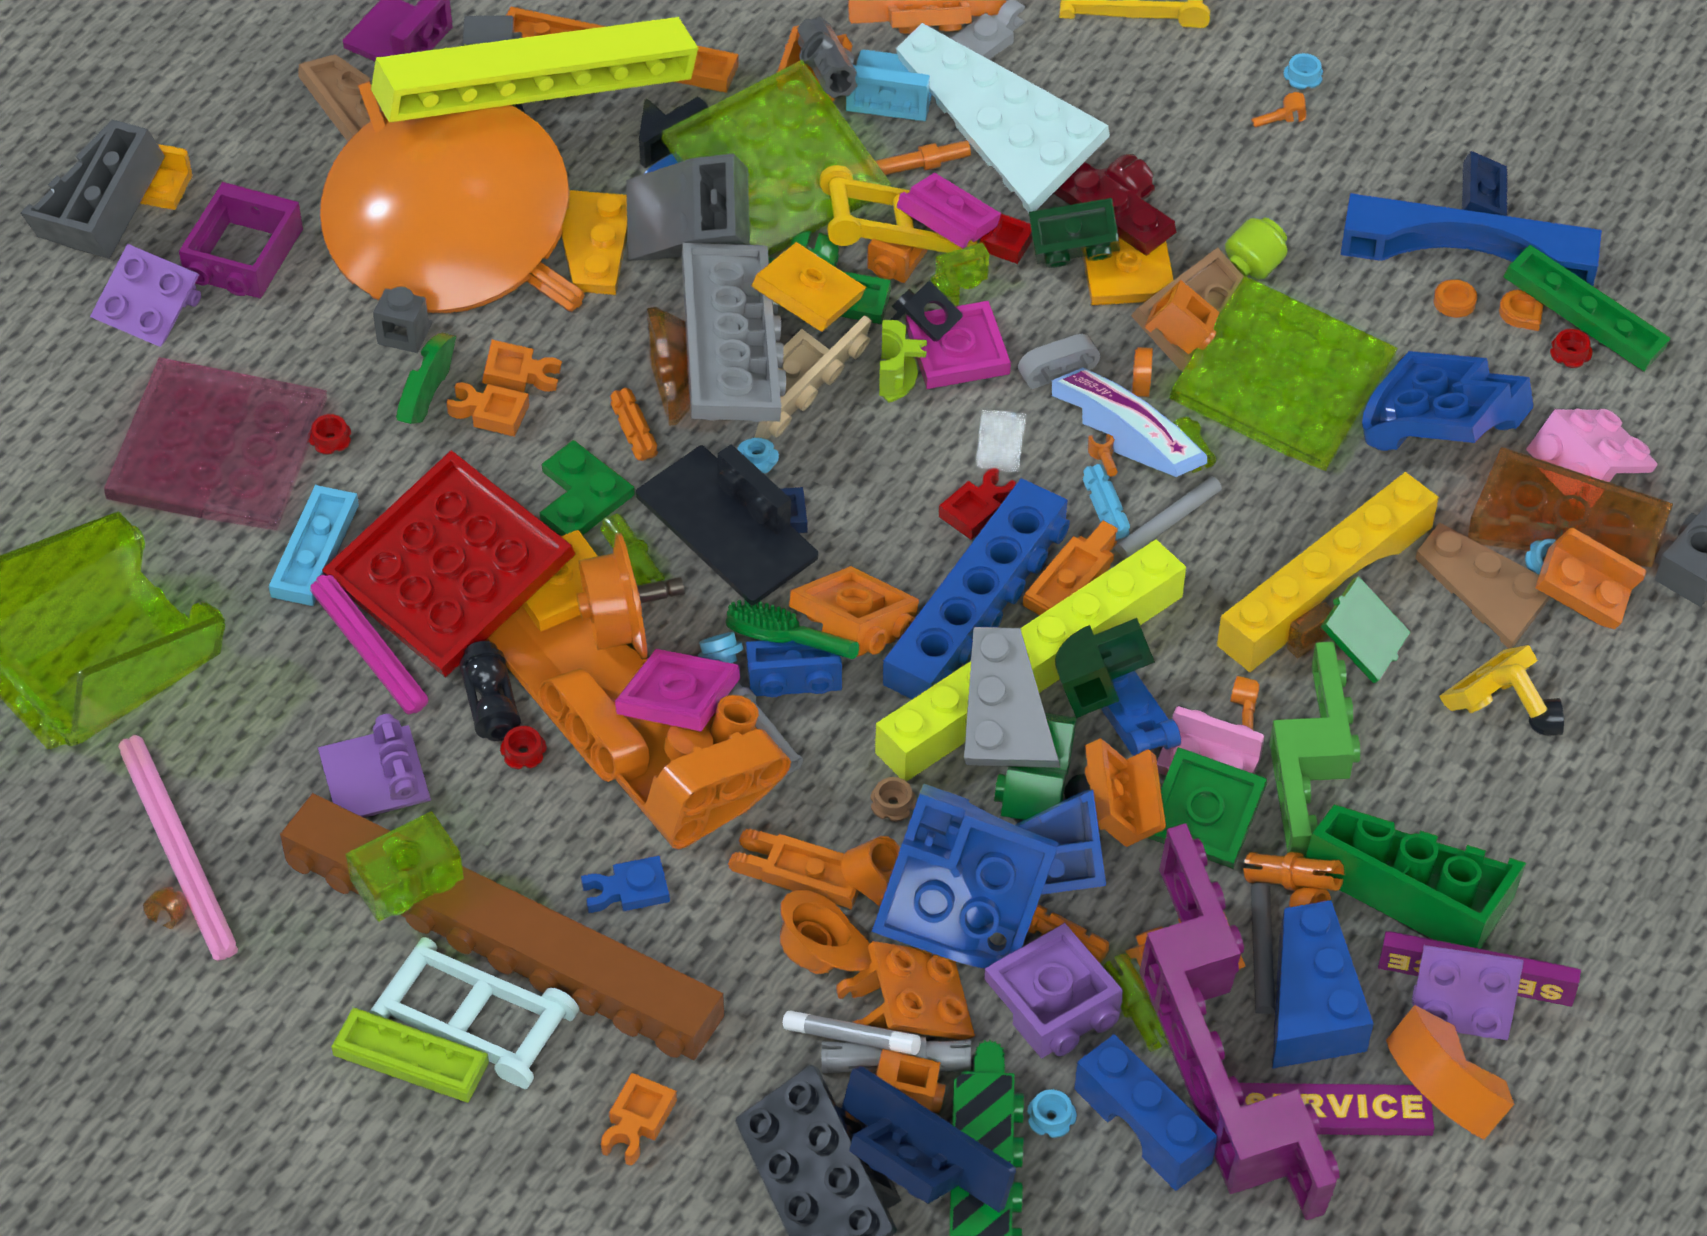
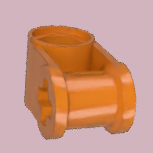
[841,836,901,907]

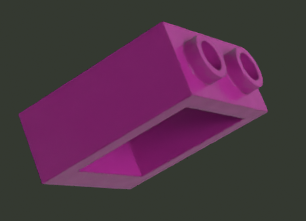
[179,182,303,299]

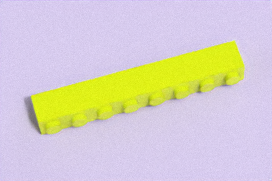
[371,17,698,123]
[875,539,1186,782]

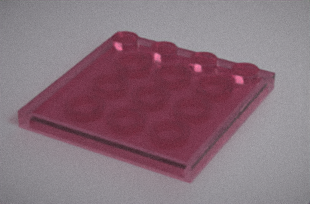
[104,357,327,531]

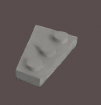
[964,627,1060,768]

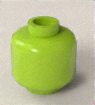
[1225,217,1287,280]

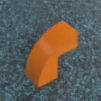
[1386,1005,1514,1140]

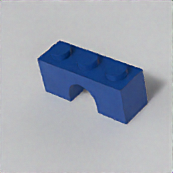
[1074,1034,1217,1191]

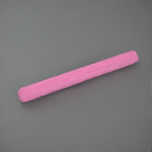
[118,735,238,961]

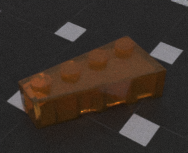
[1468,447,1673,567]

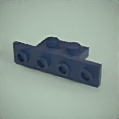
[842,1066,1016,1213]

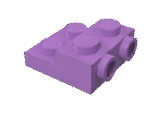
[985,923,1123,1059]

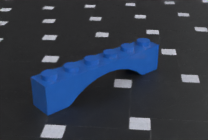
[1340,193,1602,286]

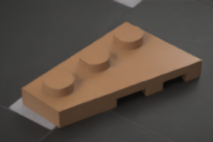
[298,54,382,142]
[1131,247,1246,376]
[1415,523,1551,649]

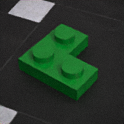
[540,440,635,536]

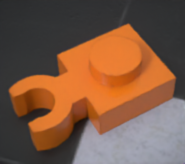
[482,340,562,393]
[447,382,530,437]
[601,1073,677,1166]

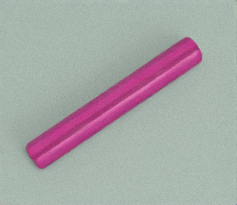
[310,574,428,714]

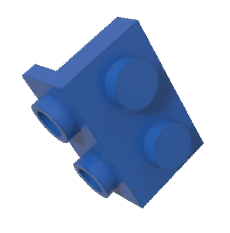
[746,641,842,697]

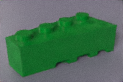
[1305,804,1526,949]

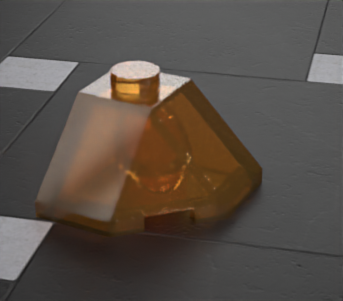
[647,307,690,426]

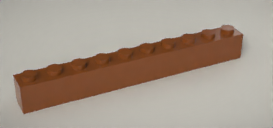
[280,793,724,1061]

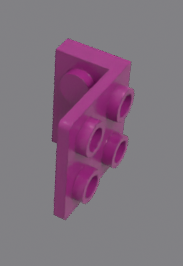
[342,0,453,61]

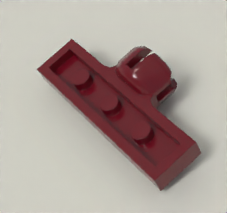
[1053,154,1176,256]

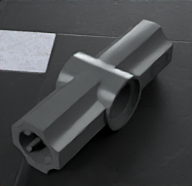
[797,17,858,98]

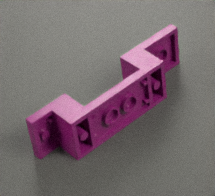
[1139,823,1340,1220]

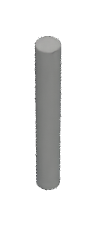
[1115,476,1222,559]

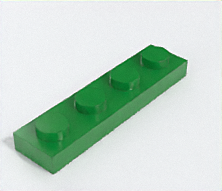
[1503,245,1671,371]

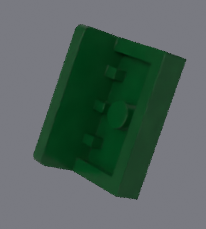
[1029,198,1120,268]

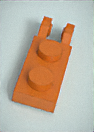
[728,828,860,909]

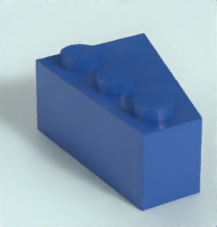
[1016,790,1106,895]
[1272,900,1374,1069]

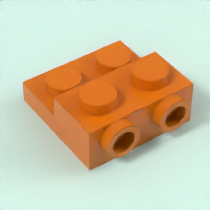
[789,566,919,657]

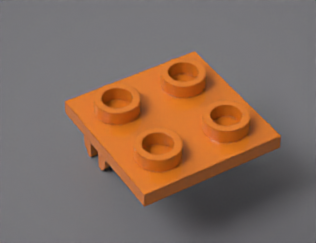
[836,941,975,1040]

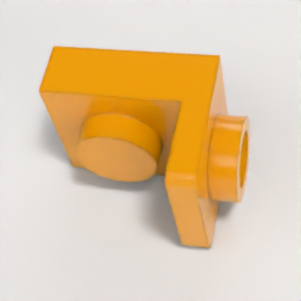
[140,144,192,210]

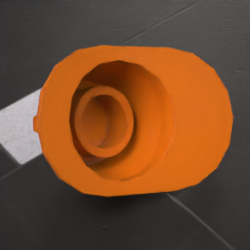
[780,890,872,974]

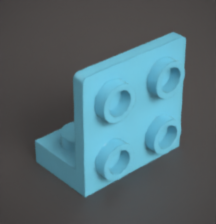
[846,50,932,121]

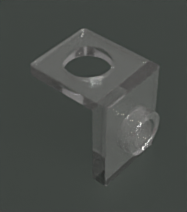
[975,409,1028,473]

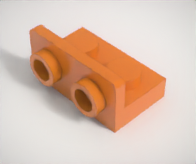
[1535,528,1646,629]

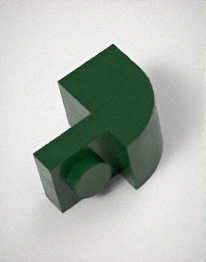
[1055,618,1155,718]

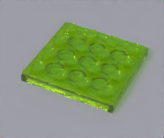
[662,60,891,256]
[1169,275,1398,471]

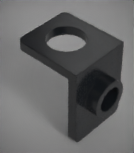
[890,280,963,342]

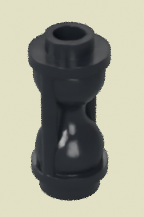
[459,641,521,741]

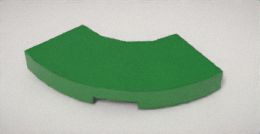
[396,332,456,424]

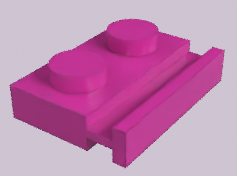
[897,172,1001,249]

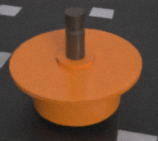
[577,533,685,660]

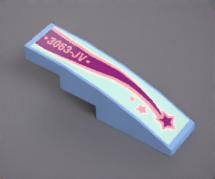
[1052,368,1207,477]

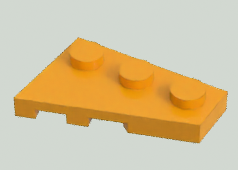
[561,190,628,295]

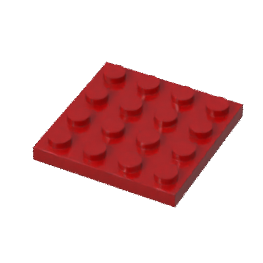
[322,450,576,678]

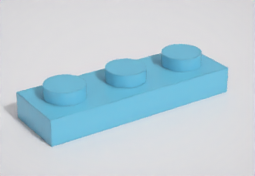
[269,485,359,606]

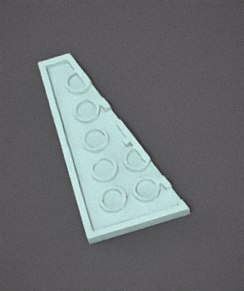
[896,23,1110,213]

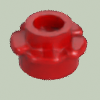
[1550,329,1593,368]
[308,414,351,455]
[500,726,547,770]

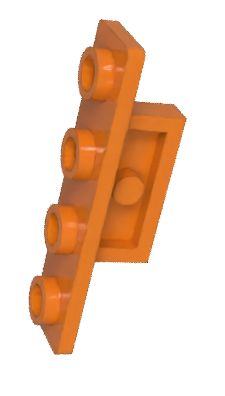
[848,0,1006,34]

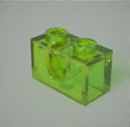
[346,811,464,922]

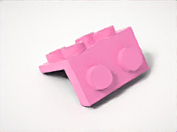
[1526,408,1658,507]

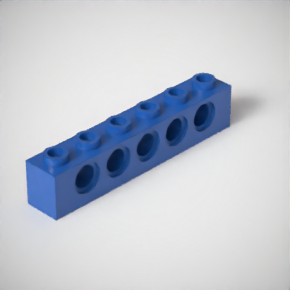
[883,478,1070,699]

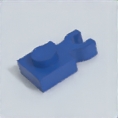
[581,855,670,913]

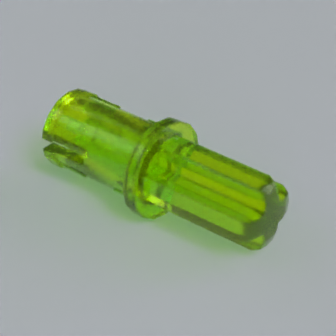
[600,513,665,586]

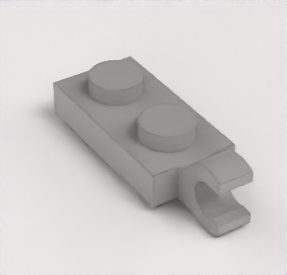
[951,0,1025,60]

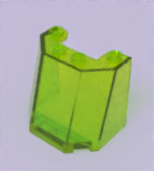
[0,511,225,749]

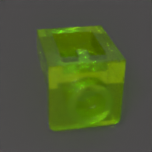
[931,243,989,306]

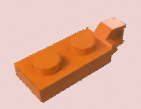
[1023,521,1118,615]

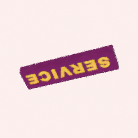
[1378,931,1581,1007]
[1239,1083,1435,1136]

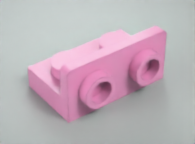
[1157,706,1264,775]

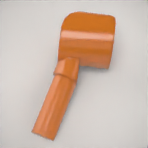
[1251,92,1306,127]
[1088,433,1118,477]
[1230,676,1259,731]

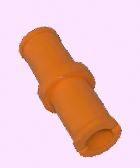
[1244,852,1344,891]

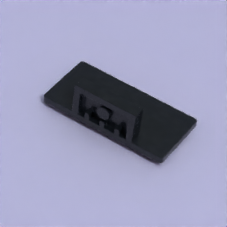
[636,444,818,605]
[736,1065,902,1236]

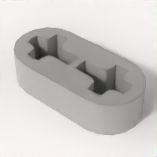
[1018,334,1101,389]

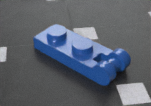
[1101,671,1181,756]

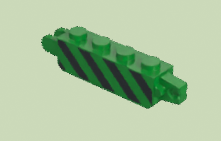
[949,1040,1024,1236]

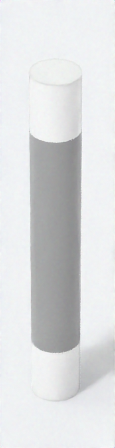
[783,1010,921,1055]

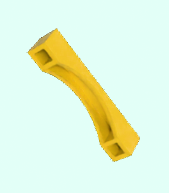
[1217,472,1439,672]

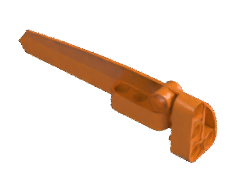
[485,606,791,849]

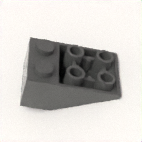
[626,153,750,261]

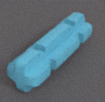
[1083,464,1130,540]

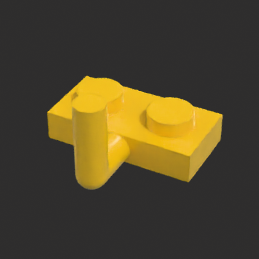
[1439,645,1547,718]

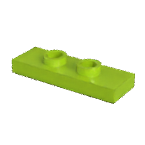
[331,1007,489,1103]

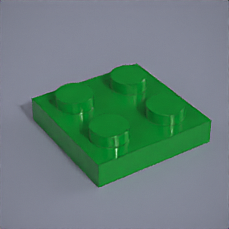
[1148,747,1267,869]

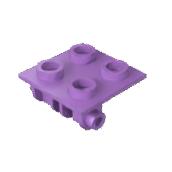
[90,244,201,347]
[318,714,431,818]
[1412,945,1523,1040]

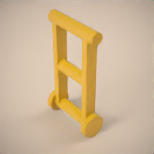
[1059,0,1210,28]
[819,165,980,262]

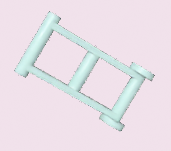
[369,937,579,1089]

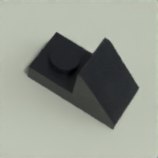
[639,97,709,169]

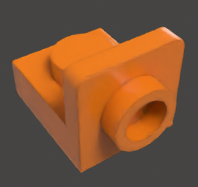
[867,239,928,283]

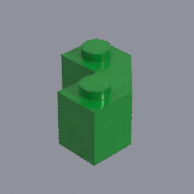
[994,713,1077,820]

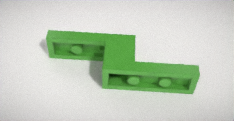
[1269,642,1360,858]

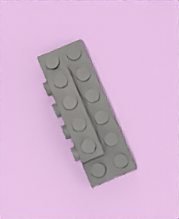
[681,242,786,422]

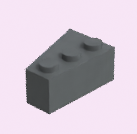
[20,119,165,259]

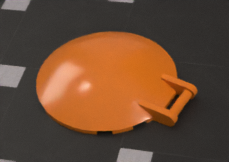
[320,81,570,313]

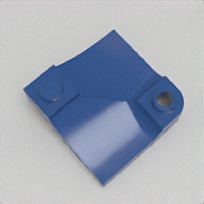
[1362,351,1534,451]
[872,783,1059,968]

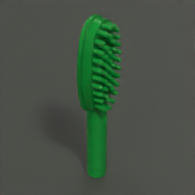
[725,600,859,659]

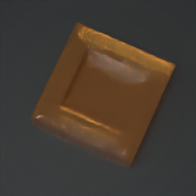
[1287,602,1332,659]

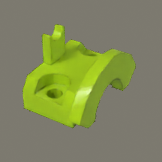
[879,320,927,403]

